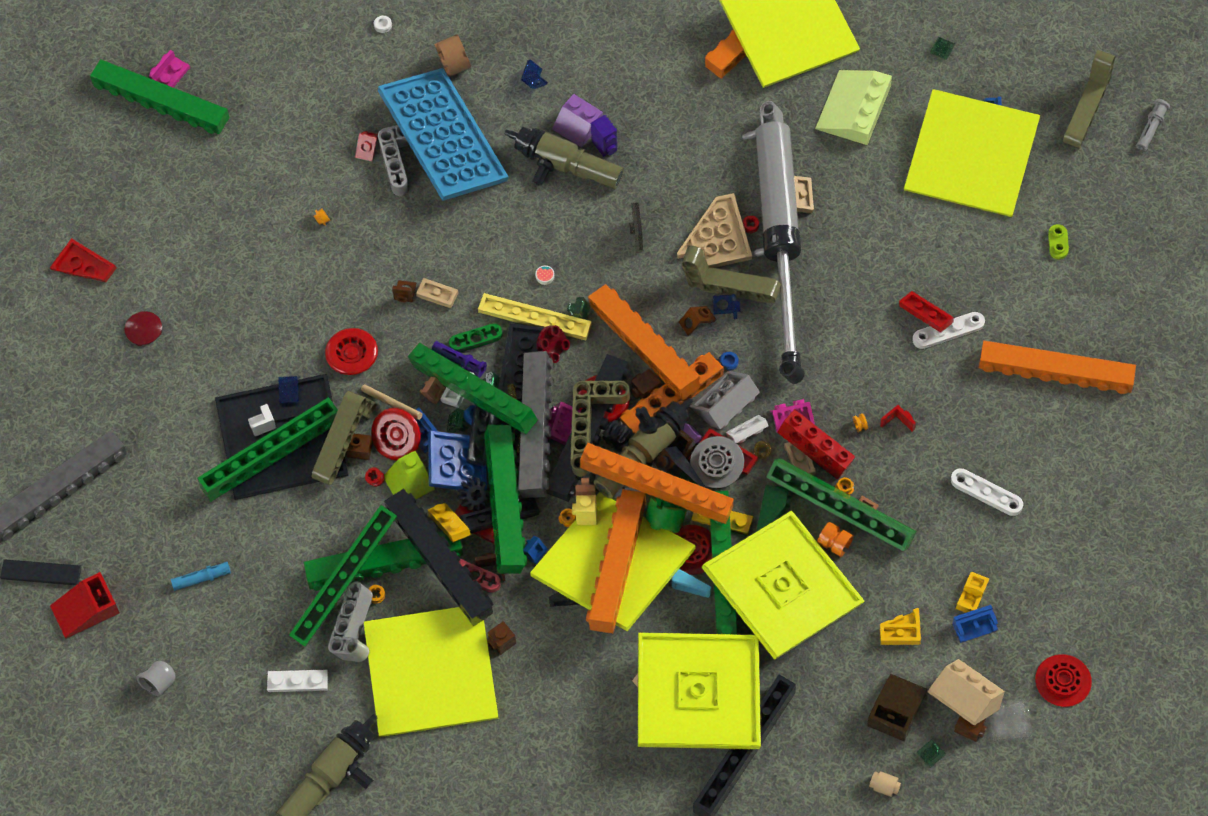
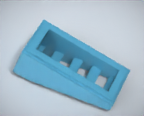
[672,569,711,598]

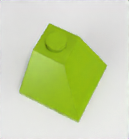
[384,451,435,499]

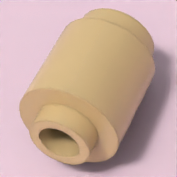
[869,771,901,797]

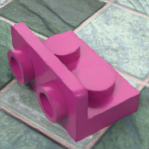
[149,50,190,88]
[770,399,815,432]
[548,402,581,445]

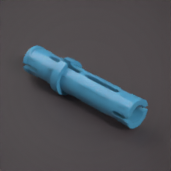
[171,562,231,591]

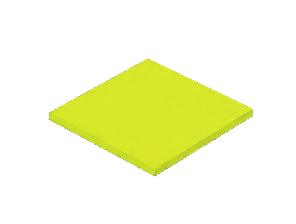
[719,0,860,88]
[904,89,1040,217]
[530,492,696,631]
[702,511,864,660]
[364,607,499,737]
[638,633,761,749]

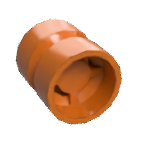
[817,522,854,557]

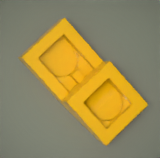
[956,572,989,613]

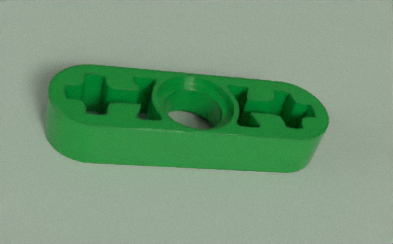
[449,324,502,353]

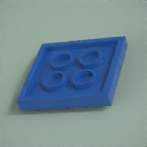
[428,431,487,490]

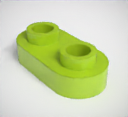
[1048,224,1069,260]

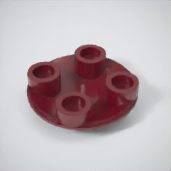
[124,311,162,346]
[537,325,570,363]

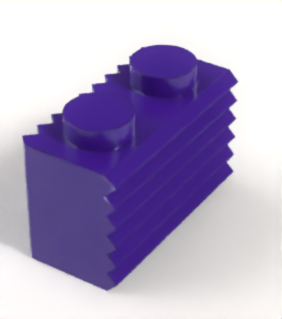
[590,115,618,157]

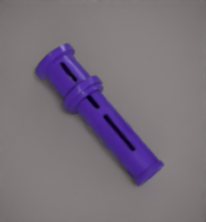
[431,341,487,378]

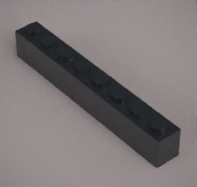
[546,354,631,502]
[384,488,494,626]
[693,674,796,816]

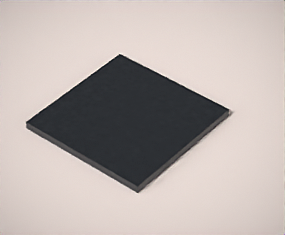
[215,374,349,500]

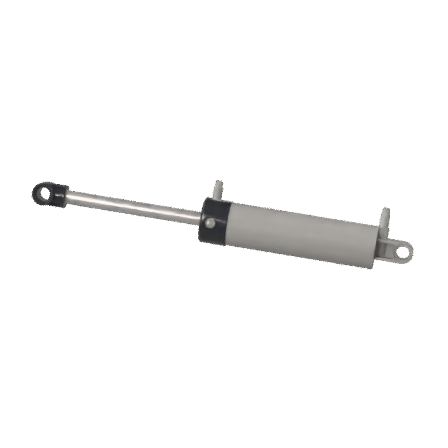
[742,101,805,384]

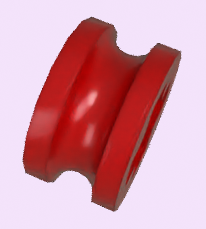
[743,215,759,234]
[365,467,385,487]

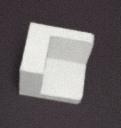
[248,404,276,436]

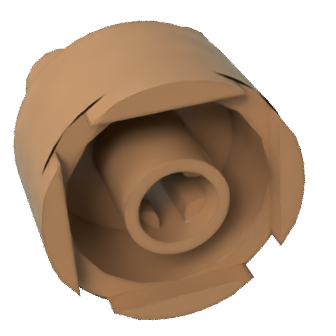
[434,35,471,77]

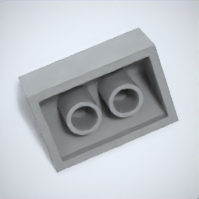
[689,371,760,429]

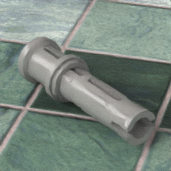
[1136,99,1170,151]

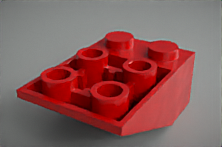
[50,572,120,639]

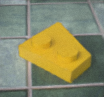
[880,608,921,645]

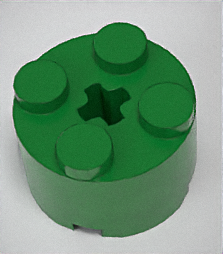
[645,496,687,533]

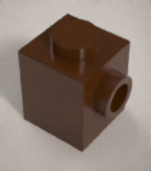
[631,368,661,399]
[346,433,373,460]
[487,621,516,655]
[954,716,987,742]

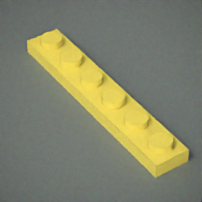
[478,293,592,341]

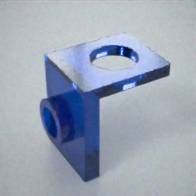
[521,60,548,89]
[713,294,741,319]
[278,376,300,403]

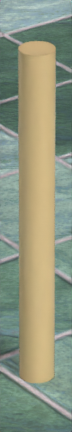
[361,384,422,420]

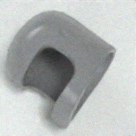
[136,661,175,697]

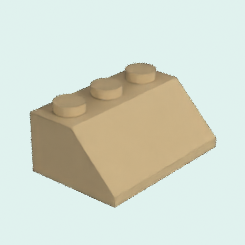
[928,659,1005,725]

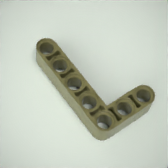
[1063,50,1116,148]
[682,246,781,303]
[571,381,630,477]
[312,391,377,485]

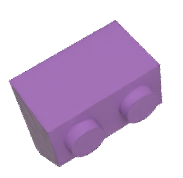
[552,94,603,148]

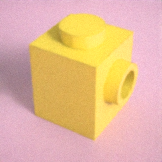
[572,495,597,525]

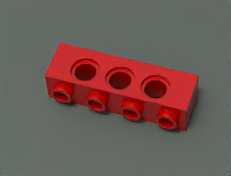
[777,409,856,480]

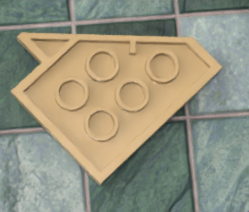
[677,193,752,268]

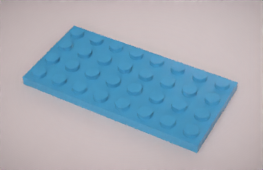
[378,68,509,201]

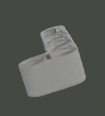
[378,125,409,196]
[328,582,373,662]

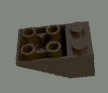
[867,674,928,742]

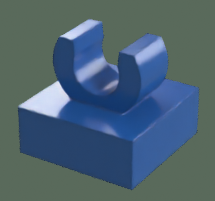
[523,536,548,564]

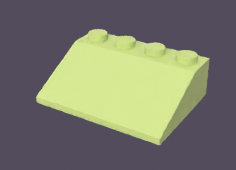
[815,70,892,145]

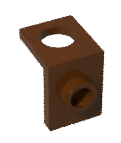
[392,280,417,302]
[679,306,717,336]
[475,553,506,582]

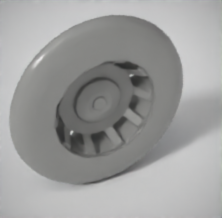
[690,436,744,488]

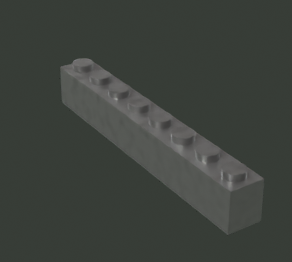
[519,351,553,499]
[0,430,127,542]

